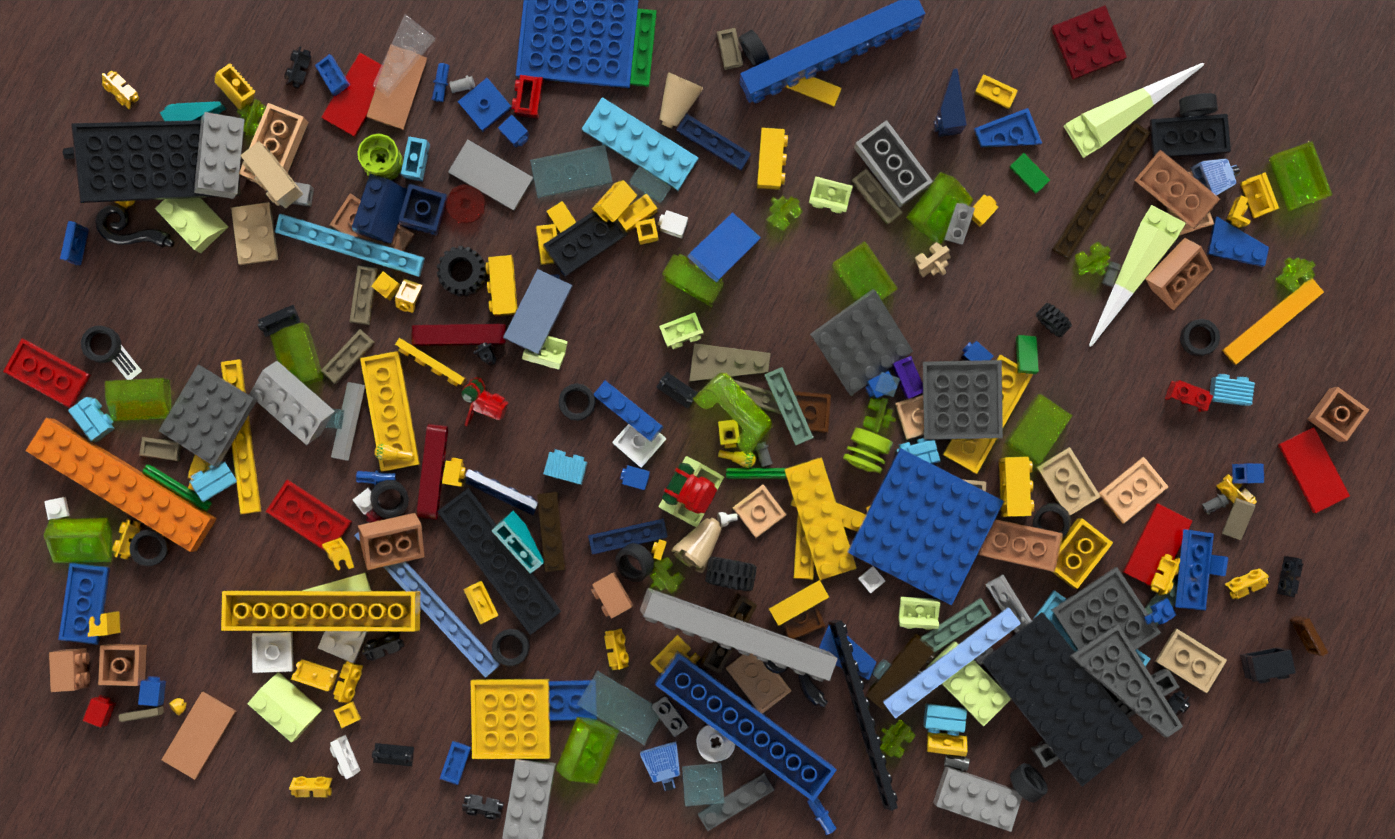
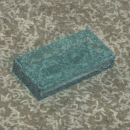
[629,166,671,204]

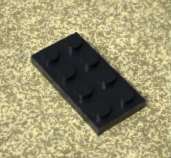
[1149,114,1231,158]
[543,211,628,277]

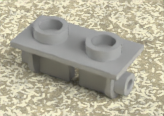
[944,203,975,245]

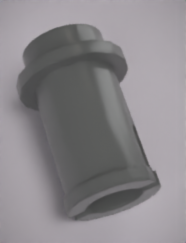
[1101,261,1121,287]
[754,442,773,467]
[1201,494,1229,515]
[944,754,970,772]

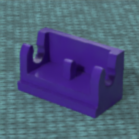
[892,356,923,400]

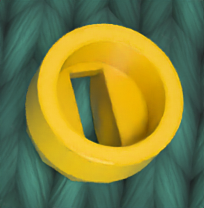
[169,698,187,716]

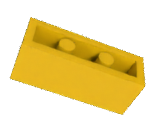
[757,128,788,190]
[486,255,518,317]

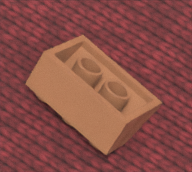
[1145,238,1213,310]
[358,513,425,570]

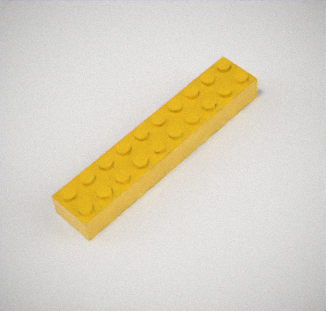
[221,591,421,631]

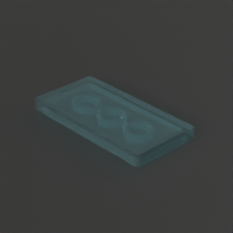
[530,145,613,198]
[577,670,660,745]

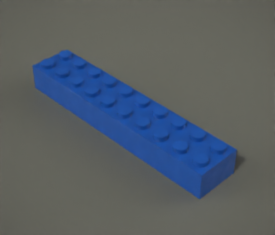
[740,0,925,103]
[655,651,836,802]

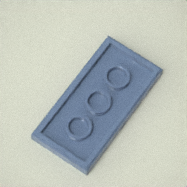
[503,269,573,355]

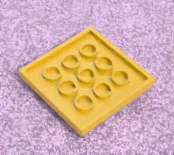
[471,679,551,759]

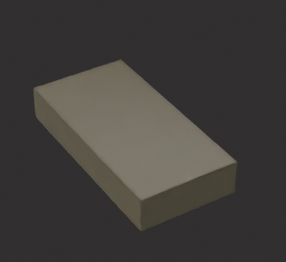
[717,28,743,70]
[139,437,182,461]
[1222,498,1255,540]
[119,706,164,722]

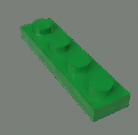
[630,9,657,87]

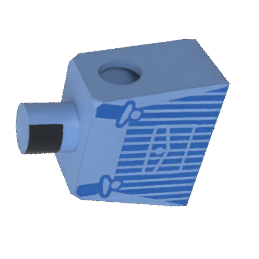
[1190,159,1240,195]
[640,741,680,791]

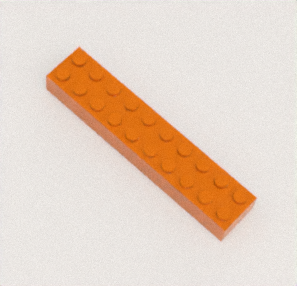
[26,418,217,552]

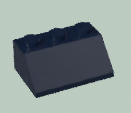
[352,174,407,244]

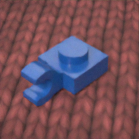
[1144,598,1176,625]

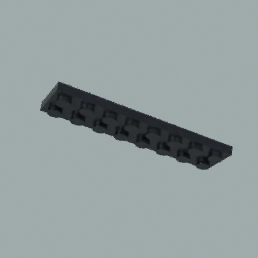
[437,488,562,635]

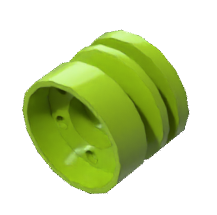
[358,134,403,180]
[843,427,893,473]

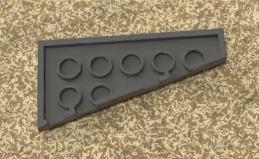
[1070,625,1183,737]

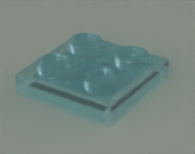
[682,763,724,807]

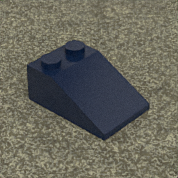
[933,68,967,137]

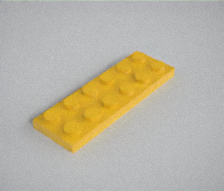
[360,351,420,472]
[942,355,1033,474]
[784,458,857,580]

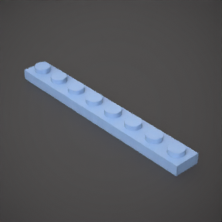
[883,607,1021,718]

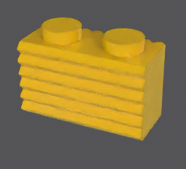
[214,64,255,110]

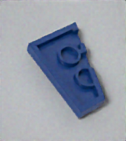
[974,108,1042,147]

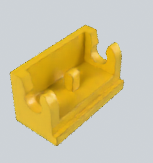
[1240,172,1279,219]
[592,180,637,222]
[617,194,658,233]
[322,538,354,570]
[88,612,121,637]
[291,659,339,691]

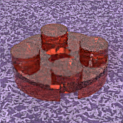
[446,184,485,224]

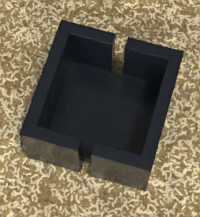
[1240,647,1296,683]

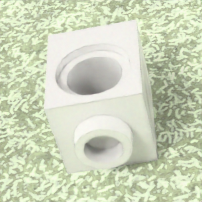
[658,210,688,239]

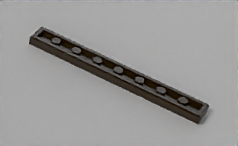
[1052,122,1151,260]

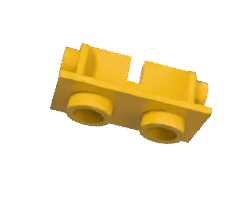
[102,71,139,110]
[1216,474,1257,504]
[112,518,142,560]
[1151,554,1180,596]
[1225,568,1269,599]
[604,628,629,670]
[333,661,363,703]
[289,776,332,797]

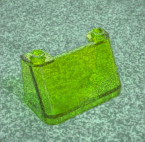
[693,373,772,455]

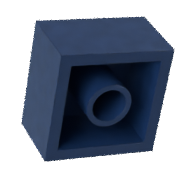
[399,184,447,236]

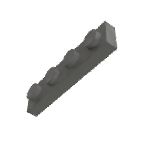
[698,773,774,831]

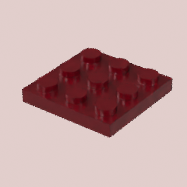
[1051,5,1127,80]

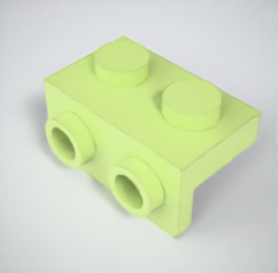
[809,176,852,213]
[659,312,703,349]
[522,336,567,369]
[898,597,940,630]

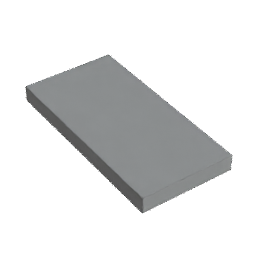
[448,139,534,211]

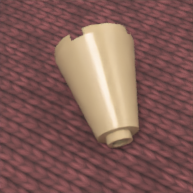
[659,73,703,129]
[671,518,722,573]

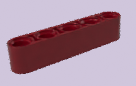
[412,324,506,346]
[417,424,448,520]

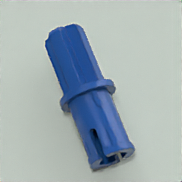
[431,63,449,102]
[356,470,396,486]
[807,797,836,835]

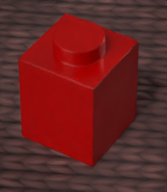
[83,695,116,728]

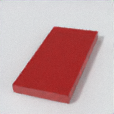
[321,53,383,137]
[3,338,91,408]
[1278,427,1350,513]
[266,480,352,551]
[1123,503,1192,587]

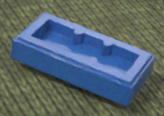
[315,54,350,96]
[440,741,471,785]

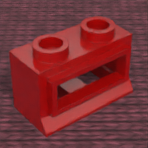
[512,75,544,119]
[1165,380,1213,412]

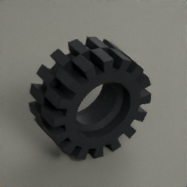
[1036,303,1072,338]

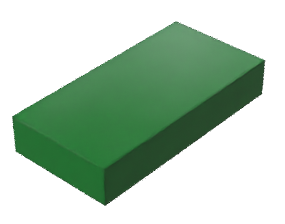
[1009,153,1050,194]
[1016,335,1039,374]

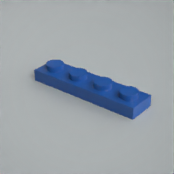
[594,380,664,442]

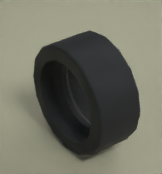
[738,30,770,67]
[1179,93,1218,117]
[1180,319,1220,356]
[81,326,121,363]
[558,383,596,421]
[370,480,409,519]
[1033,503,1071,538]
[129,529,169,567]
[616,543,654,582]
[492,629,530,666]
[1010,763,1048,803]

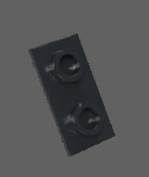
[284,46,312,88]
[258,305,301,337]
[473,342,496,365]
[656,372,698,409]
[1277,556,1304,598]
[363,631,405,661]
[1167,691,1191,716]
[651,695,689,737]
[372,743,414,766]
[462,794,504,820]

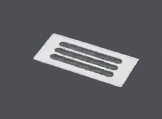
[112,345,142,382]

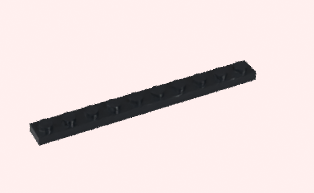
[829,619,898,811]

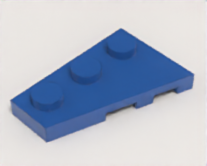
[1207,216,1269,267]
[819,620,876,680]

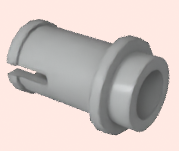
[450,75,475,93]

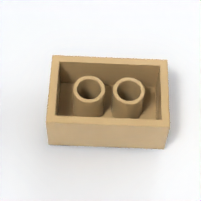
[240,141,303,208]

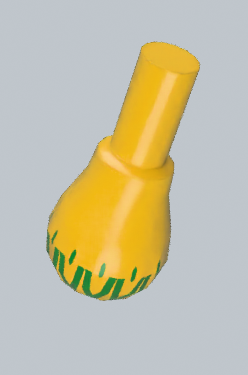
[374,443,413,461]
[718,450,756,468]

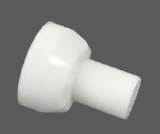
[717,512,738,528]

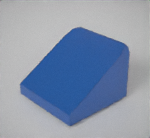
[1210,555,1228,576]

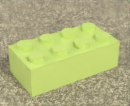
[926,641,1011,726]

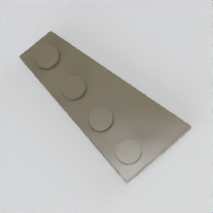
[689,343,770,382]

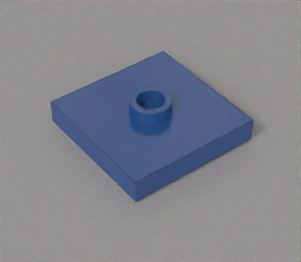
[458,78,512,132]
[60,221,89,266]

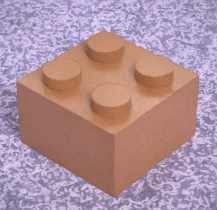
[1307,387,1369,442]
[591,572,633,619]
[98,644,147,686]
[49,648,90,692]

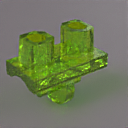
[236,99,266,136]
[766,196,803,230]
[1075,242,1111,275]
[1276,257,1316,292]
[862,398,896,434]
[650,557,684,594]
[880,720,915,758]

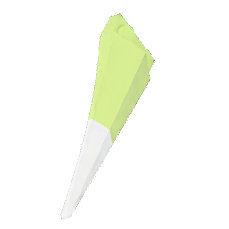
[1064,63,1204,158]
[1089,205,1186,347]

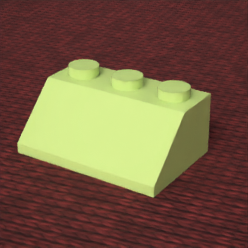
[155,198,228,253]
[659,456,724,527]
[248,672,322,742]

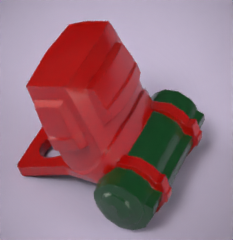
[462,376,508,426]
[662,463,717,514]

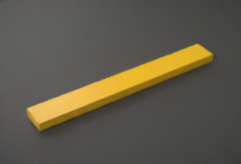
[221,359,261,514]

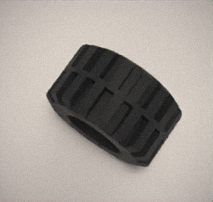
[436,246,487,297]
[705,557,757,591]

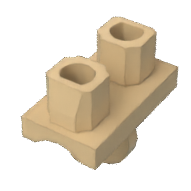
[915,242,951,277]

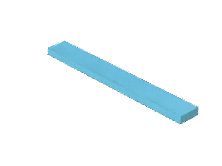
[275,214,425,277]

